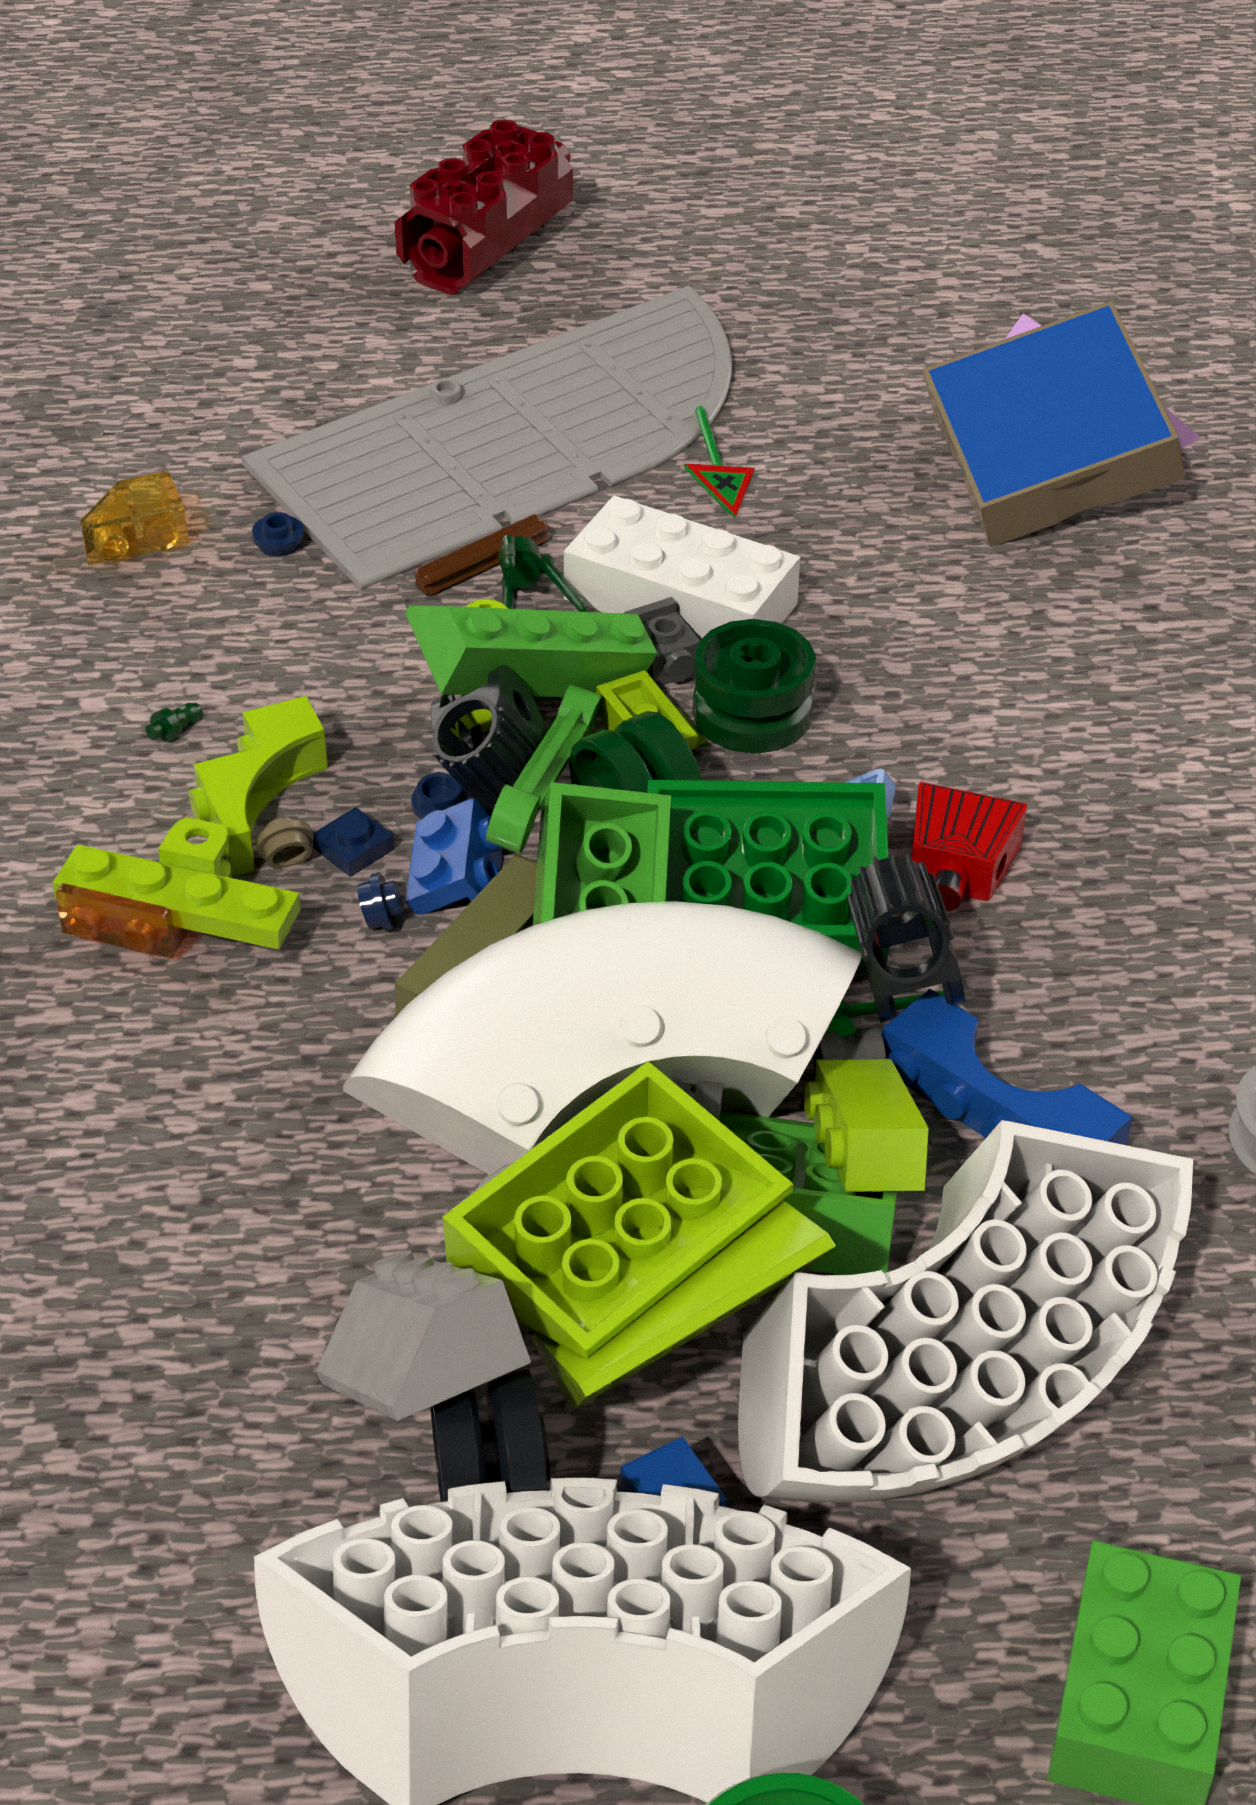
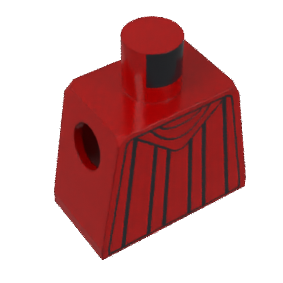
[911,782,1028,911]

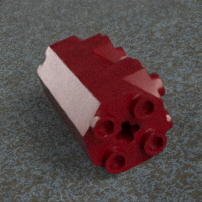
[394,119,573,295]

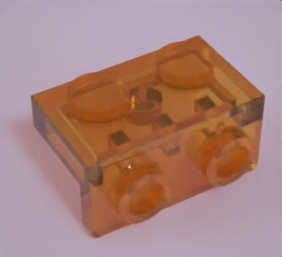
[55,883,189,959]

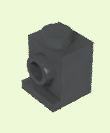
[624,597,700,687]

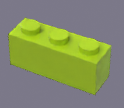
[804,1059,929,1192]

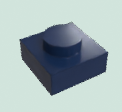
[313,807,394,877]

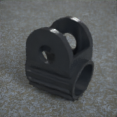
[430,665,546,816]
[846,853,966,1023]

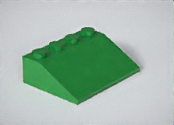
[647,780,891,973]

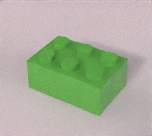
[1046,1540,1241,1805]

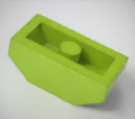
[596,670,708,750]

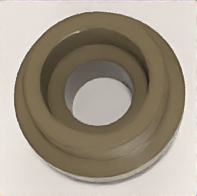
[255,817,314,869]

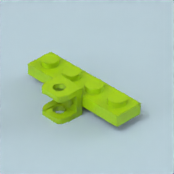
[52,817,300,950]

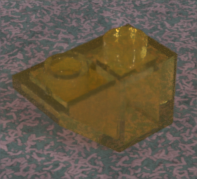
[80,471,189,566]

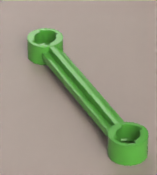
[485,684,602,854]

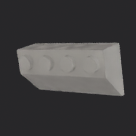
[316,1251,531,1421]

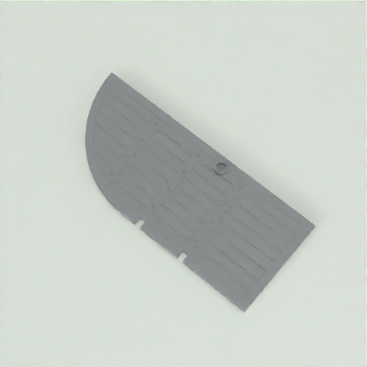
[242,286,732,590]

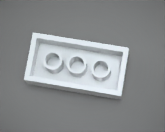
[564,496,800,640]

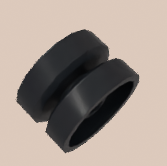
[430,1369,550,1502]

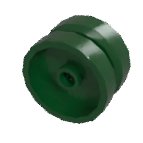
[692,619,816,754]
[569,711,702,793]

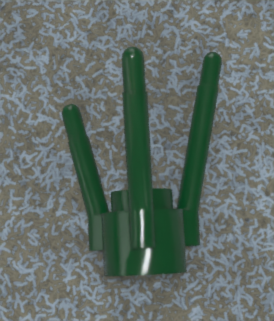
[498,535,588,612]

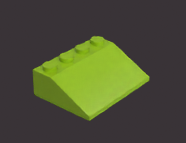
[442,1061,793,1358]
[530,1200,836,1411]

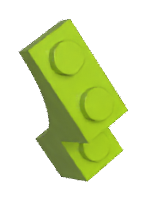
[188,696,328,877]

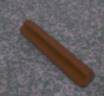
[414,514,549,596]

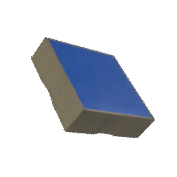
[922,301,1185,546]

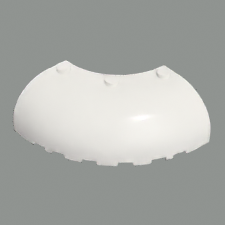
[342,901,862,1175]
[738,1120,1193,1503]
[254,1478,911,1805]

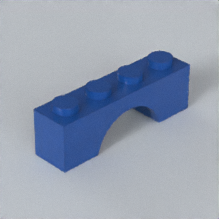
[882,988,1132,1145]

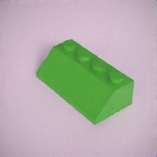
[405,606,658,697]
[533,782,671,925]

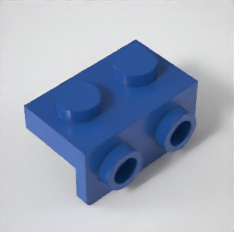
[405,798,503,915]

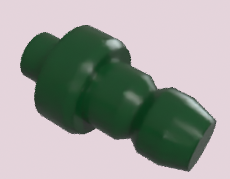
[145,703,203,743]

